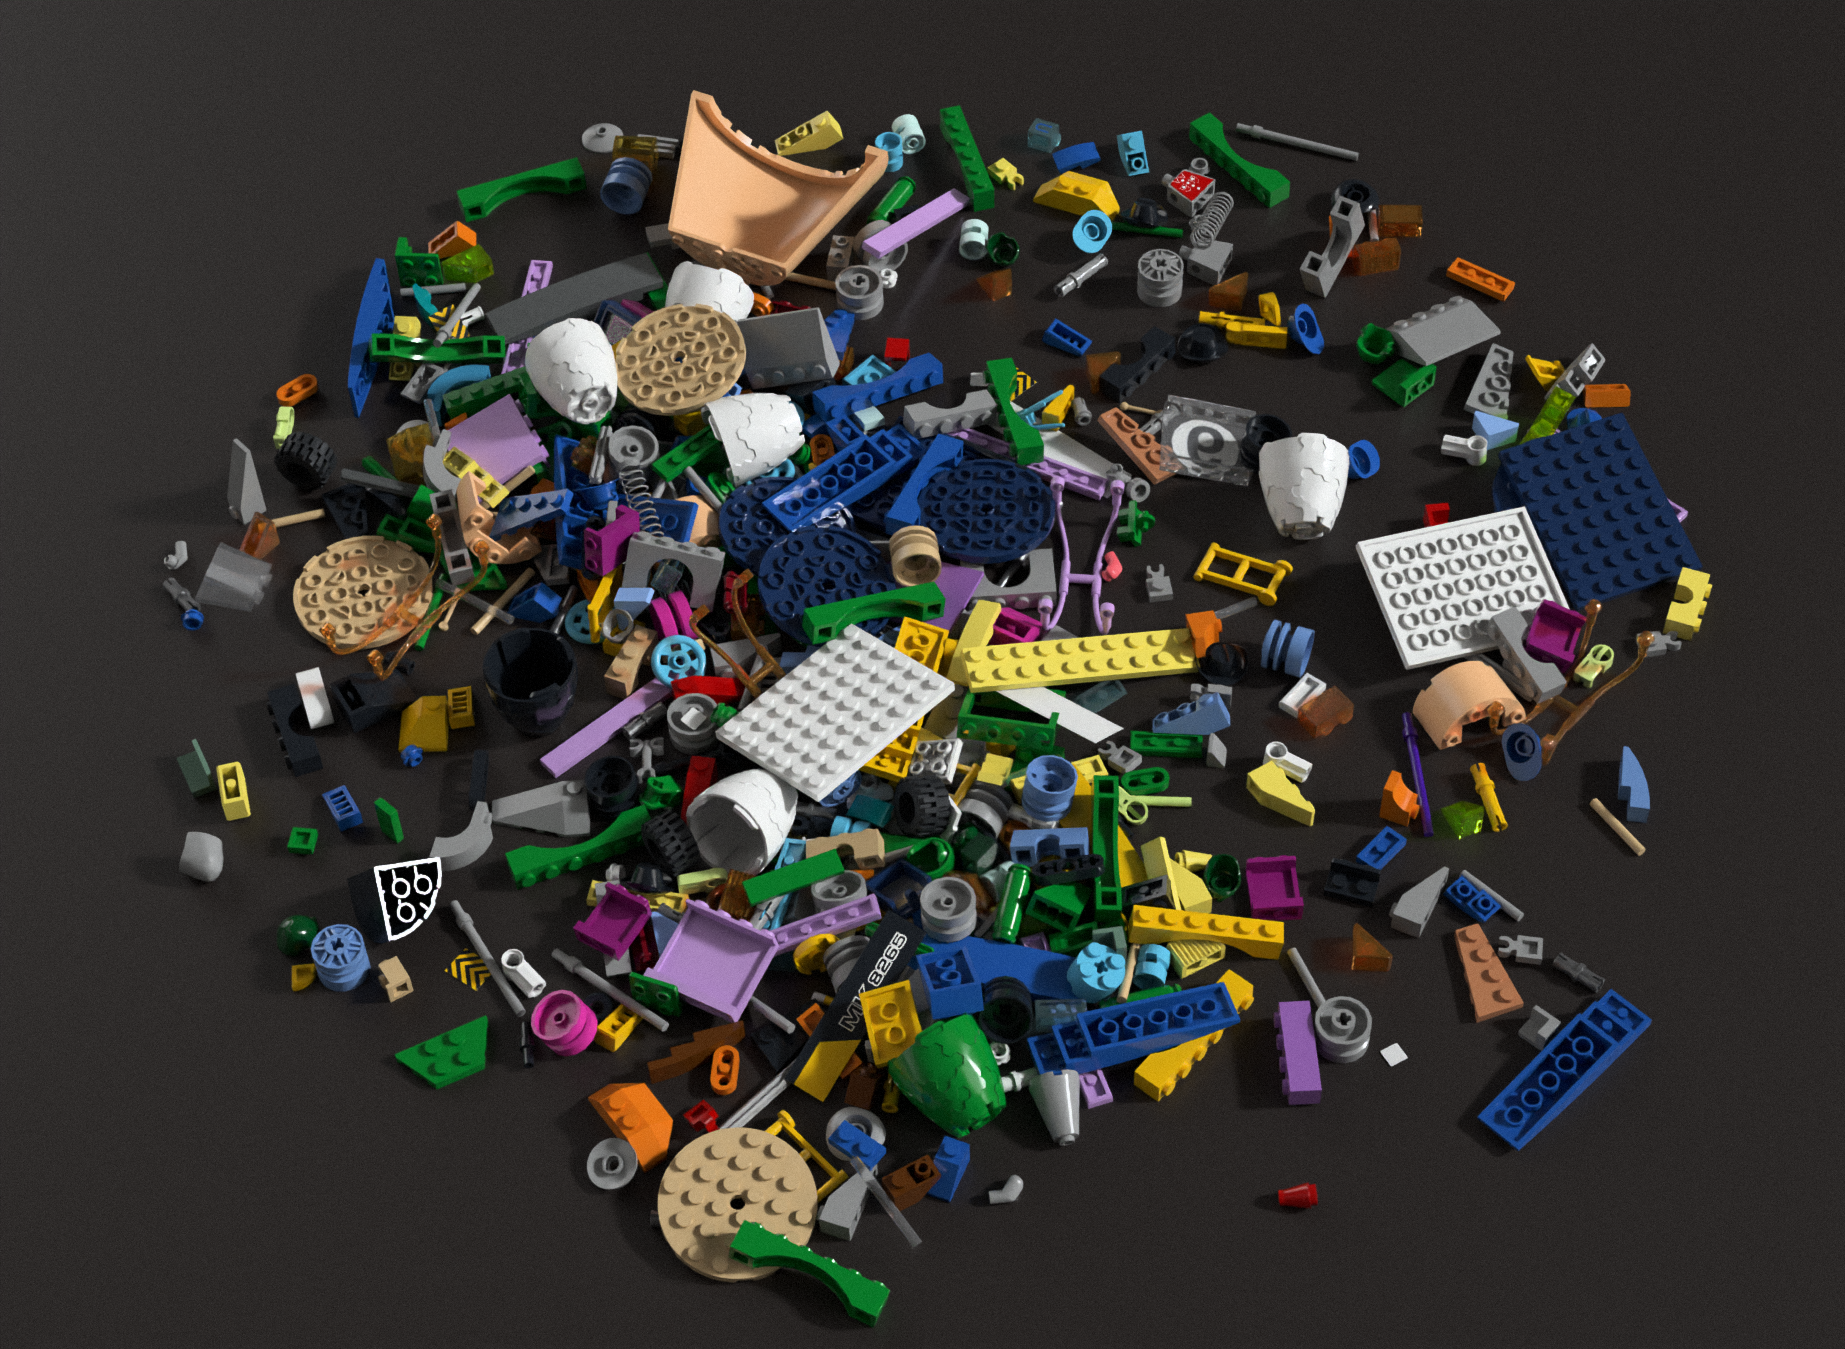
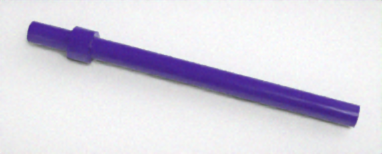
[1402,712,1434,837]

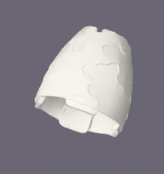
[665,261,754,359]
[525,318,617,424]
[701,393,805,487]
[1259,433,1349,540]
[686,769,798,877]

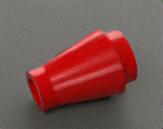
[1278,1182,1318,1209]

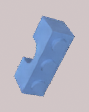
[1010,827,1090,867]

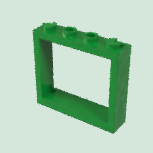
[956,688,1066,751]

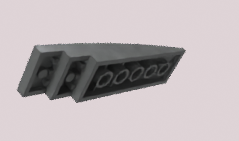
[486,253,663,344]

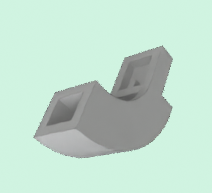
[423,429,461,501]
[429,801,493,871]

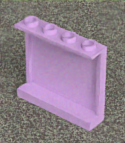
[447,394,551,504]
[644,899,779,1023]

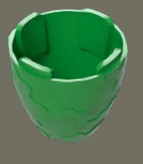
[887,1012,1006,1138]

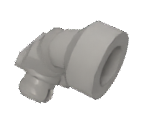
[1106,463,1150,502]

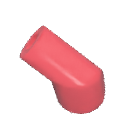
[1101,551,1122,582]

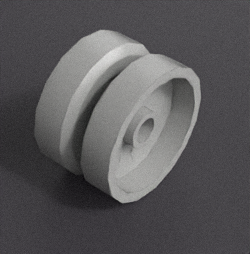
[852,220,908,273]
[835,265,884,320]
[607,426,659,485]
[667,693,720,755]
[811,870,867,914]
[920,877,977,942]
[1314,996,1372,1064]

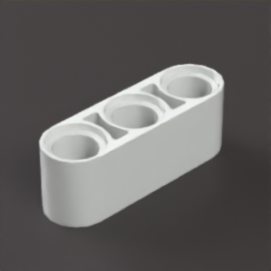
[295,667,334,729]

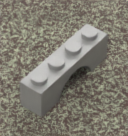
[903,389,997,439]
[429,489,475,586]
[1486,606,1567,704]

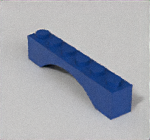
[812,353,943,422]
[883,434,963,535]

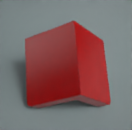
[884,338,910,367]
[1423,503,1450,528]

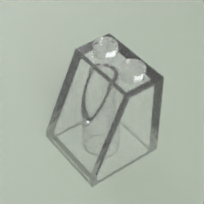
[195,542,273,612]

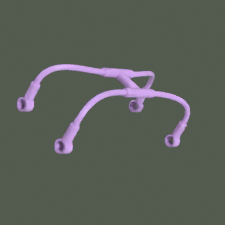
[1038,476,1124,635]

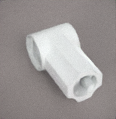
[1441,435,1487,466]
[1263,742,1313,783]
[501,949,546,998]

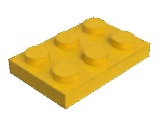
[859,980,922,1068]

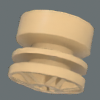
[889,526,942,587]

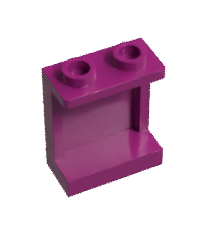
[584,504,640,576]
[1523,599,1587,673]
[1245,855,1304,921]
[573,882,652,961]

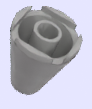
[1028,1069,1080,1146]

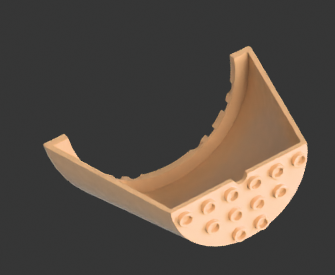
[668,90,889,286]

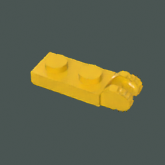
[1225,322,1288,349]

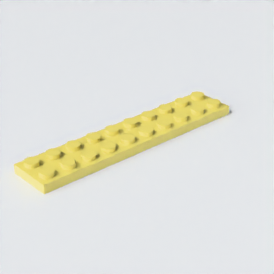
[960,628,1200,693]

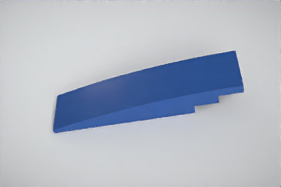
[348,258,394,418]
[762,423,927,533]
[554,434,607,576]
[907,929,1087,1008]
[1027,982,1240,1075]
[1477,989,1652,1151]

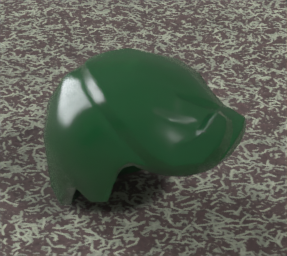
[950,821,979,858]
[1203,854,1241,903]
[277,915,319,956]

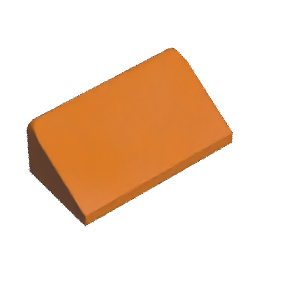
[1582,384,1631,408]

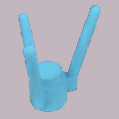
[1016,390,1065,430]

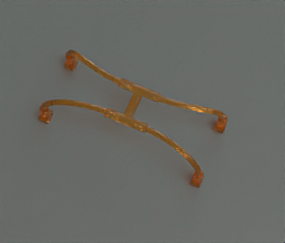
[319,514,490,680]
[689,569,787,699]
[1487,599,1655,766]

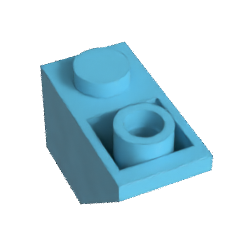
[1116,131,1149,176]

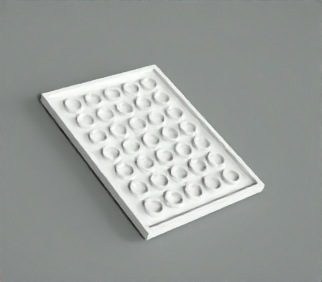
[1355,506,1570,670]
[715,623,955,802]

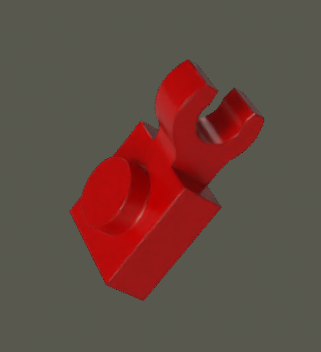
[683,1100,720,1133]

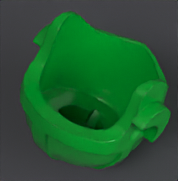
[1356,323,1395,364]

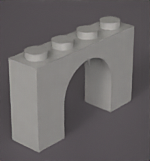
[1300,196,1365,298]
[622,531,725,612]
[960,548,1057,611]

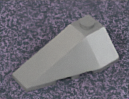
[227,438,266,525]
[492,780,590,838]

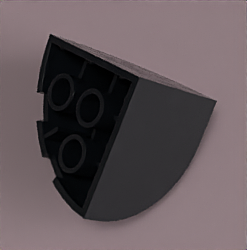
[347,857,441,943]

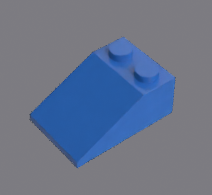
[916,946,984,1020]

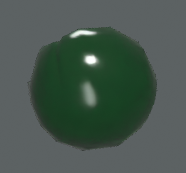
[986,232,1020,267]

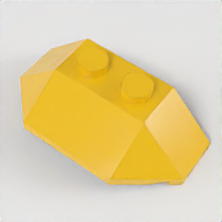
[1033,171,1120,221]

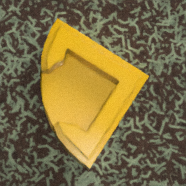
[292,963,317,992]

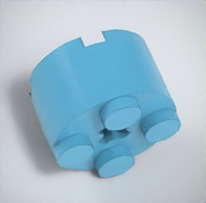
[1067,942,1125,1003]

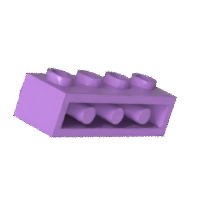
[1273,1001,1322,1105]

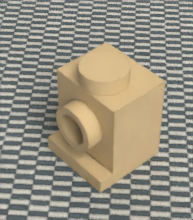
[378,956,413,1002]

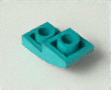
[412,283,438,329]
[846,794,895,828]

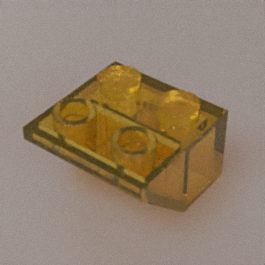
[612,135,659,185]
[386,423,433,482]

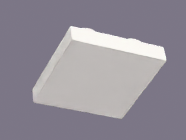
[907,738,963,784]

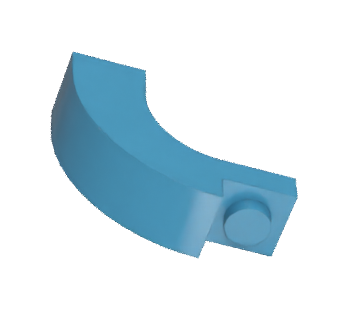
[427,365,491,426]

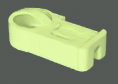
[273,406,294,449]
[1573,644,1614,688]
[1118,786,1148,825]
[677,868,729,894]

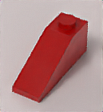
[671,675,745,705]
[681,755,718,826]

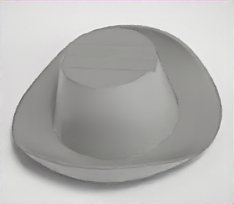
[826,1107,886,1161]

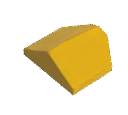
[1525,355,1565,392]

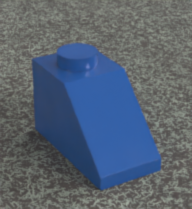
[825,415,865,453]
[507,582,562,623]
[926,1136,970,1203]

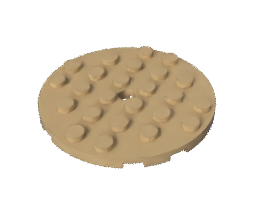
[615,304,746,416]
[293,536,433,650]
[658,1127,818,1283]

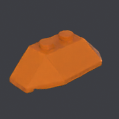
[588,1083,673,1173]

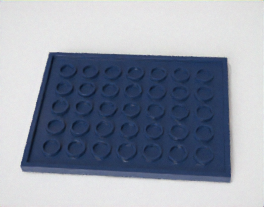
[1498,412,1703,611]

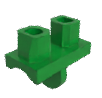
[1117,500,1155,547]

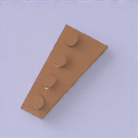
[1097,407,1187,485]
[1454,923,1524,1023]

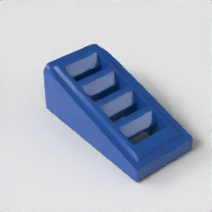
[1042,318,1092,357]
[322,785,363,832]

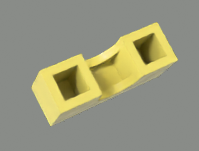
[1663,567,1712,641]

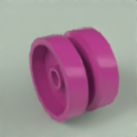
[648,590,698,647]
[531,990,598,1056]

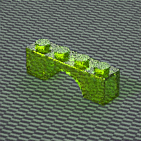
[1519,386,1576,445]

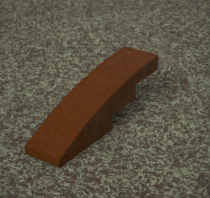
[647,1020,745,1084]

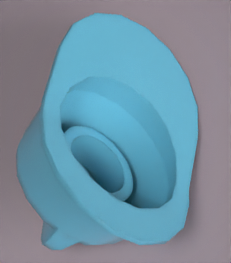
[1072,210,1112,254]

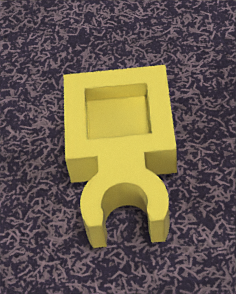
[987,158,1024,191]

